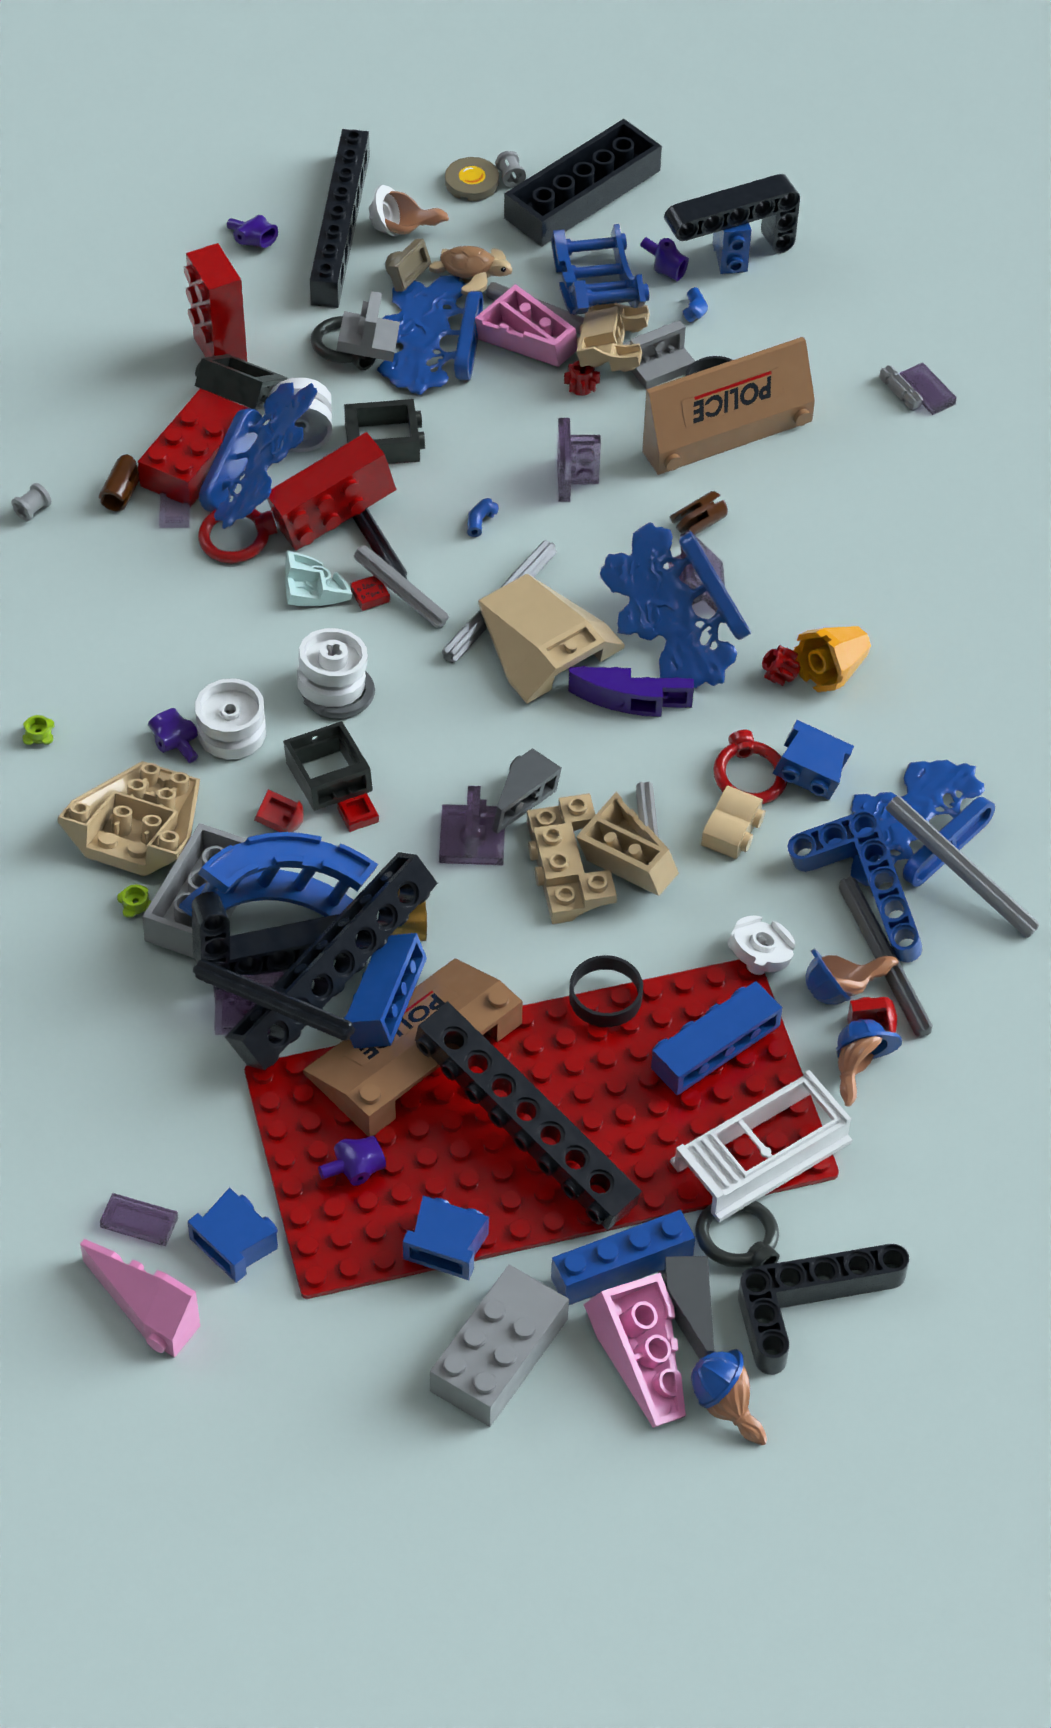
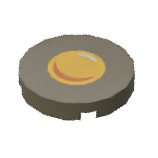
[445,157,499,201]

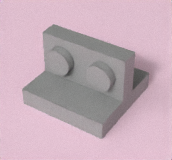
[336,291,400,362]
[623,320,695,389]

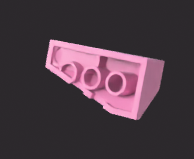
[80,1239,200,1358]
[583,1273,686,1428]

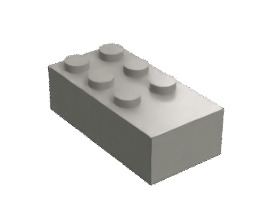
[142,823,246,958]
[430,1264,569,1427]

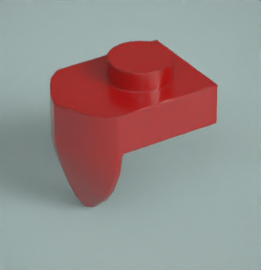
[254,789,304,832]
[847,997,897,1033]

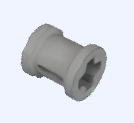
[495,151,526,187]
[11,483,52,521]

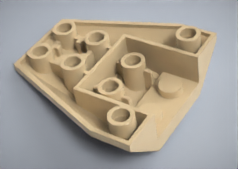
[478,574,625,704]
[58,761,200,876]

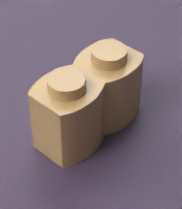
[701,786,766,859]

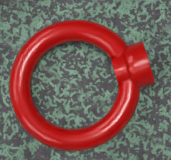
[198,509,278,563]
[713,729,787,805]

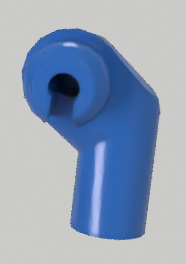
[683,287,708,322]
[467,498,499,537]

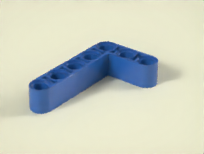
[787,811,923,963]

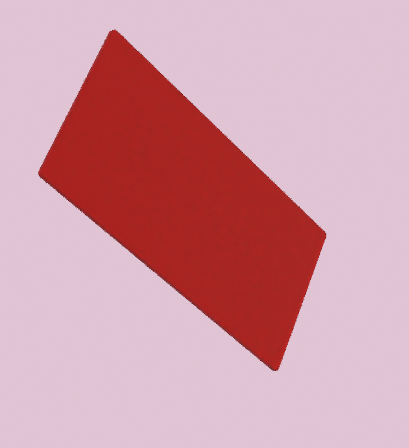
[244,959,839,1299]

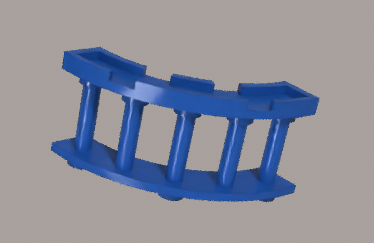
[551,224,649,315]
[179,832,379,917]

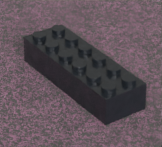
[504,119,662,246]

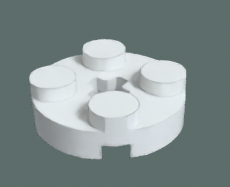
[727,916,795,975]

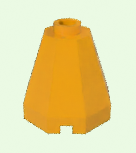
[793,626,871,692]

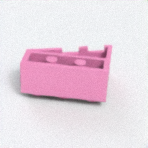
[475,284,577,367]

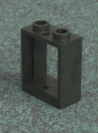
[194,354,288,410]
[344,399,425,464]
[283,721,373,811]

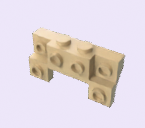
[576,303,650,372]
[527,793,617,924]

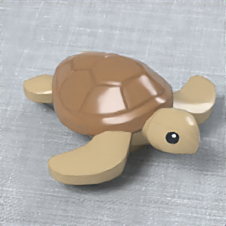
[429,246,512,295]

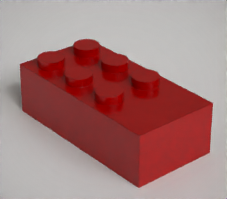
[184,243,247,361]
[138,388,248,507]
[267,432,397,551]

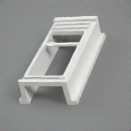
[670,1070,852,1222]

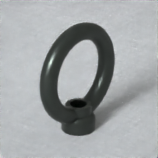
[311,316,376,370]
[695,1201,780,1268]

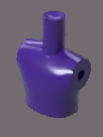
[227,215,278,248]
[640,237,689,282]
[148,708,199,763]
[318,1135,386,1185]

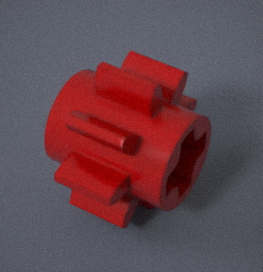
[564,360,600,396]
[762,645,800,686]

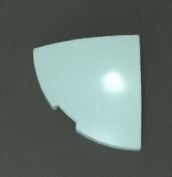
[285,550,352,606]

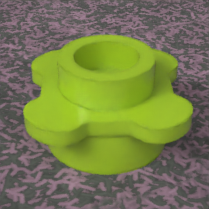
[22,715,55,745]
[117,884,152,918]

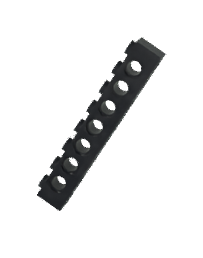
[310,129,370,308]
[225,852,438,1070]
[415,1001,642,1231]

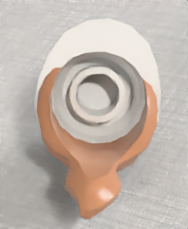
[369,185,449,237]

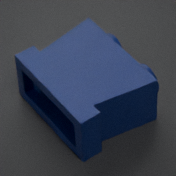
[712,223,752,274]
[772,720,854,800]
[187,1187,278,1283]
[403,1196,489,1281]

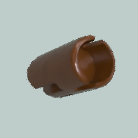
[99,454,139,512]
[669,491,728,535]

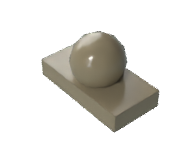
[385,239,432,291]

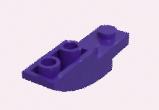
[568,666,694,717]

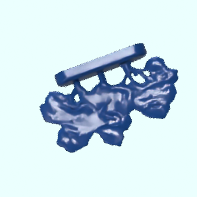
[377,275,483,395]
[199,382,317,529]
[600,522,752,688]
[828,760,995,887]

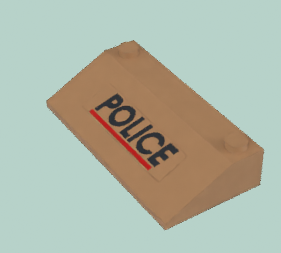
[642,337,815,475]
[303,958,523,1137]

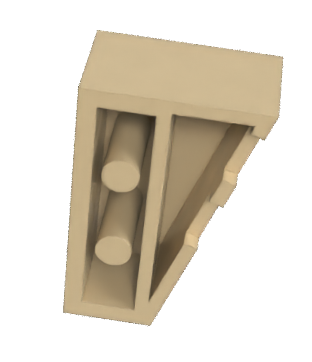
[576,792,679,896]

